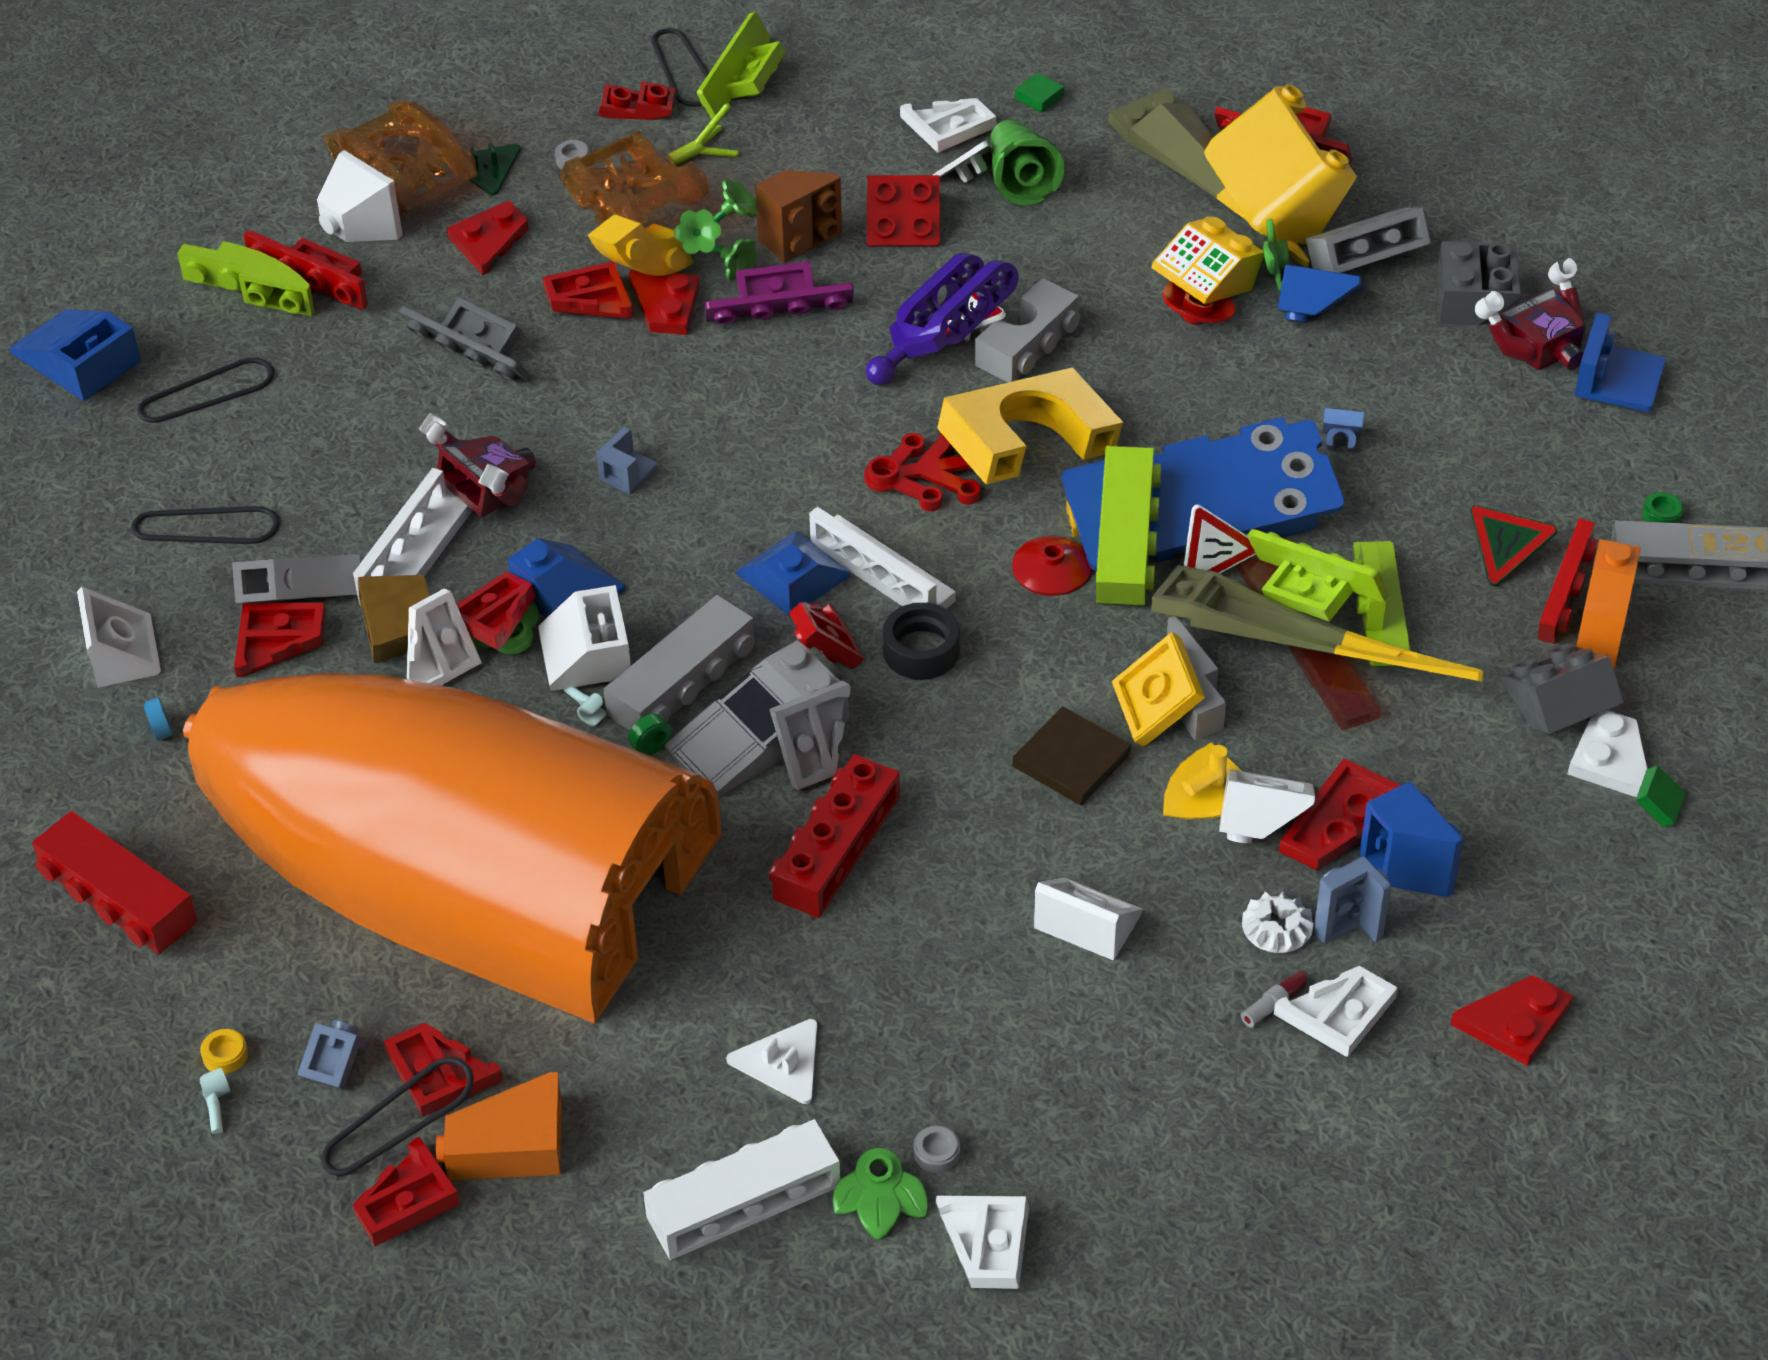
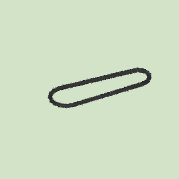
[651,28,709,107]
[137,357,274,423]
[131,506,279,544]
[322,1057,474,1176]

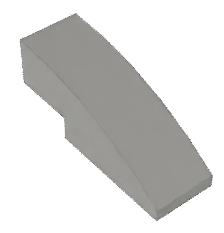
[1167,616,1226,741]

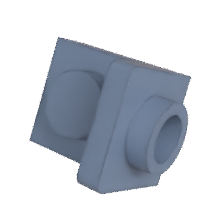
[297,1020,369,1090]

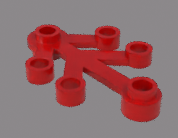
[864,432,981,512]

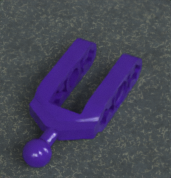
[865,252,1019,386]

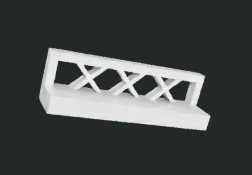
[353,468,472,606]
[809,507,956,609]

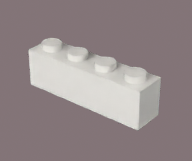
[643,1119,840,1260]

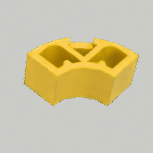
[588,214,694,276]

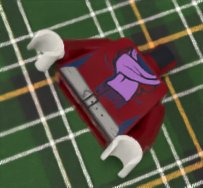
[1475,258,1586,371]
[419,413,536,517]

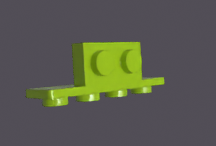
[697,12,786,119]
[1247,529,1389,622]
[1352,541,1410,666]

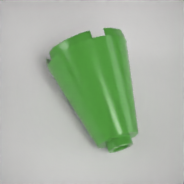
[991,120,1064,206]

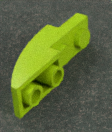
[177,241,315,316]

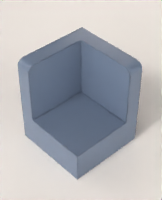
[596,427,657,495]

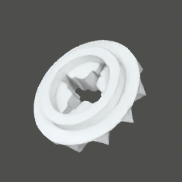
[1242,891,1313,953]

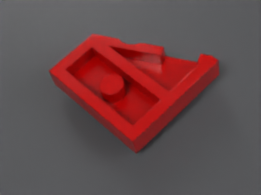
[457,571,536,650]
[789,602,865,669]
[234,603,326,677]
[1450,975,1573,1066]
[383,1023,503,1117]
[352,1137,461,1247]

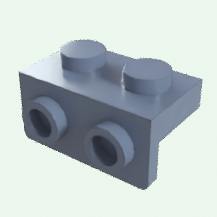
[1313,856,1391,944]

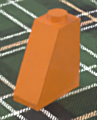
[1576,539,1641,670]
[436,1072,562,1180]

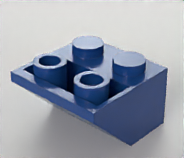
[1359,781,1464,897]

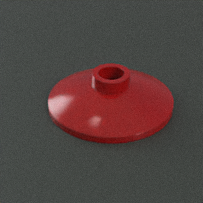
[1162,282,1235,325]
[1012,536,1092,596]

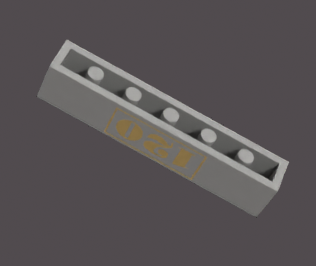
[1611,520,1768,590]

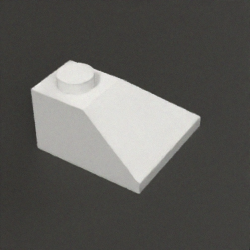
[317,150,403,242]
[1219,769,1315,843]

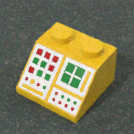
[1151,217,1264,304]

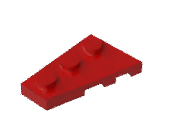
[1538,518,1599,644]

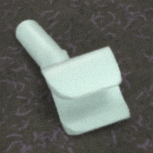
[564,687,606,727]
[200,1068,231,1134]

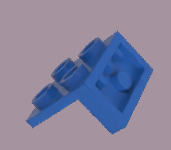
[1574,313,1666,412]

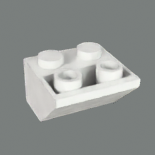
[538,585,631,691]

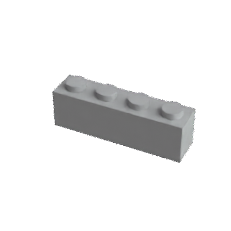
[604,595,755,731]

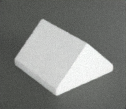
[77,587,161,688]
[1034,877,1143,960]

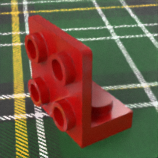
[867,175,940,247]

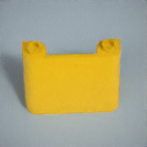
[1204,84,1357,245]

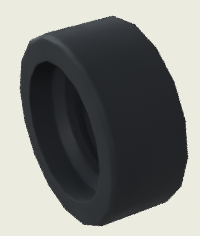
[883,602,960,680]

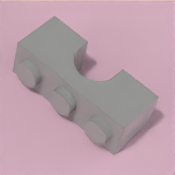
[975,278,1080,382]

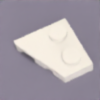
[900,98,996,153]
[407,589,482,685]
[1568,710,1647,797]
[1274,966,1398,1057]

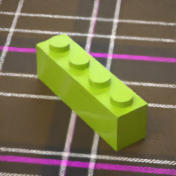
[1096,446,1161,605]

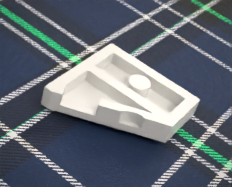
[936,1196,1029,1289]

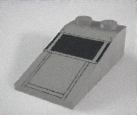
[664,640,849,797]

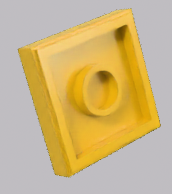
[1112,632,1205,747]

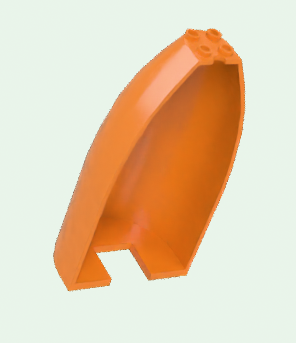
[183,673,722,1024]

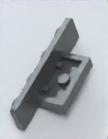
[399,297,531,382]

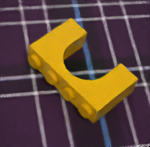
[937,367,1123,485]

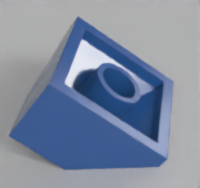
[1278,265,1364,323]
[737,530,850,617]
[508,538,626,618]

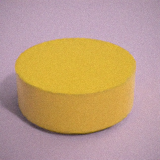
[200,1029,248,1074]

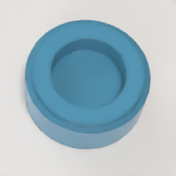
[144,696,174,740]

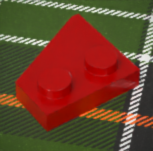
[447,200,529,275]
[542,261,633,319]
[629,270,700,335]

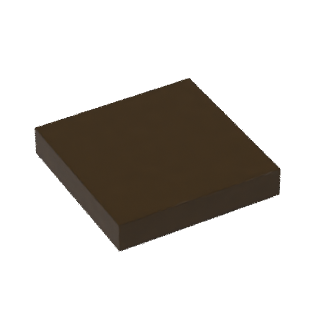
[1012,706,1131,806]

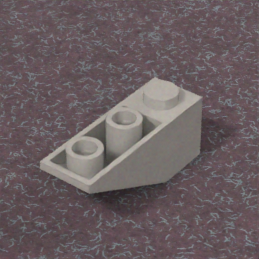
[232,554,360,604]

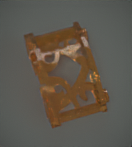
[322,99,478,215]
[559,130,709,226]

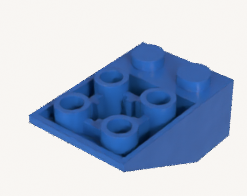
[8,309,141,401]

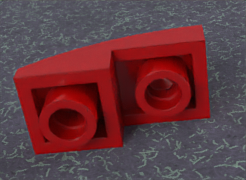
[598,81,676,120]

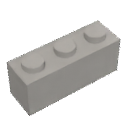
[1306,208,1431,273]

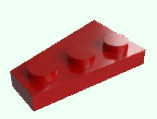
[1279,758,1401,871]

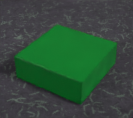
[1015,72,1064,113]
[1635,765,1686,827]

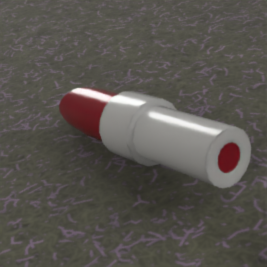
[1241,970,1306,1028]

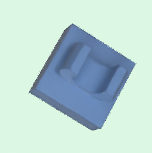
[1322,408,1364,452]

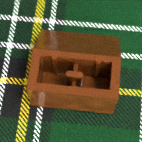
[755,170,842,263]

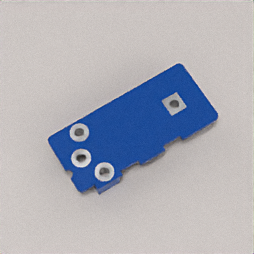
[1061,417,1344,571]

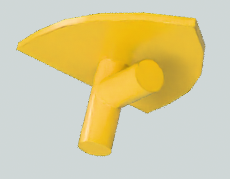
[1163,742,1242,819]

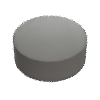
[555,140,591,172]
[913,1126,960,1173]

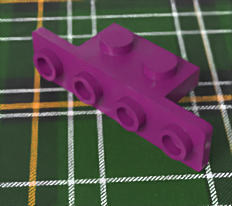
[705,261,854,324]

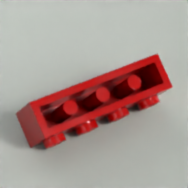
[769,754,900,918]
[32,810,198,955]

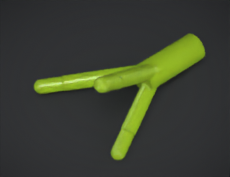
[667,103,739,167]

